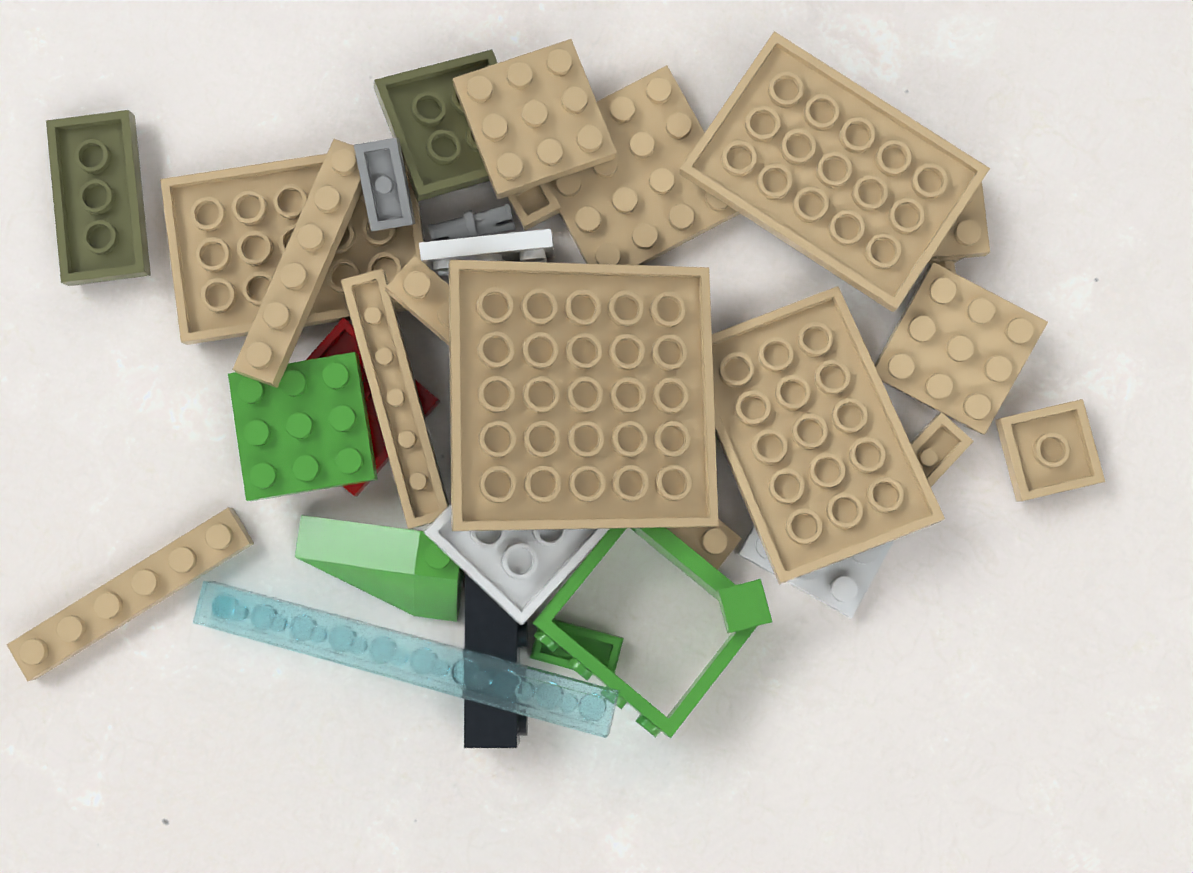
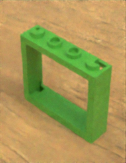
[532,528,757,738]

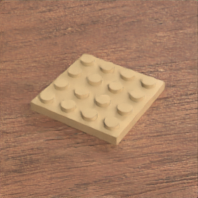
[548,65,740,265]

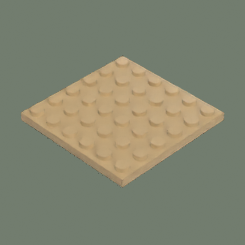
[448,260,719,531]

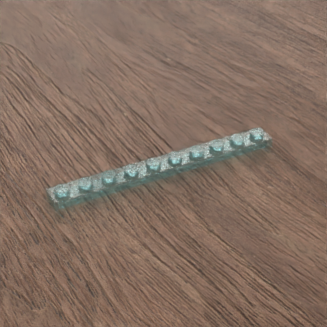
[193,580,619,738]

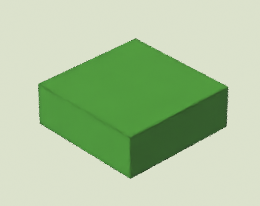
[716,579,772,633]

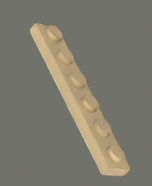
[232,139,363,388]
[341,268,449,529]
[6,507,254,682]

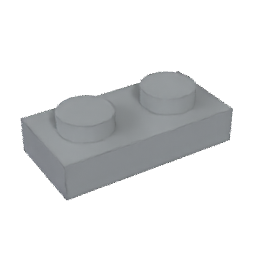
[354,138,416,231]

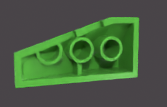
[295,515,464,622]

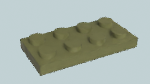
[46,110,151,286]

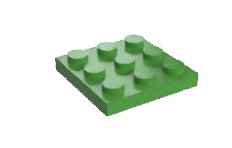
[228,352,378,502]

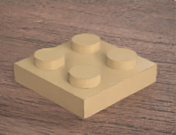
[995,399,1105,502]

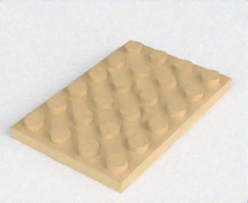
[679,31,990,312]
[160,154,426,345]
[712,286,945,585]

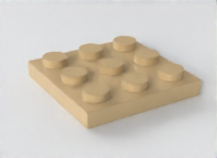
[453,39,617,200]
[875,262,1048,435]

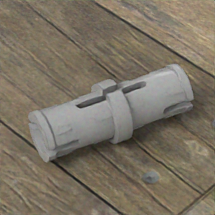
[428,203,516,241]

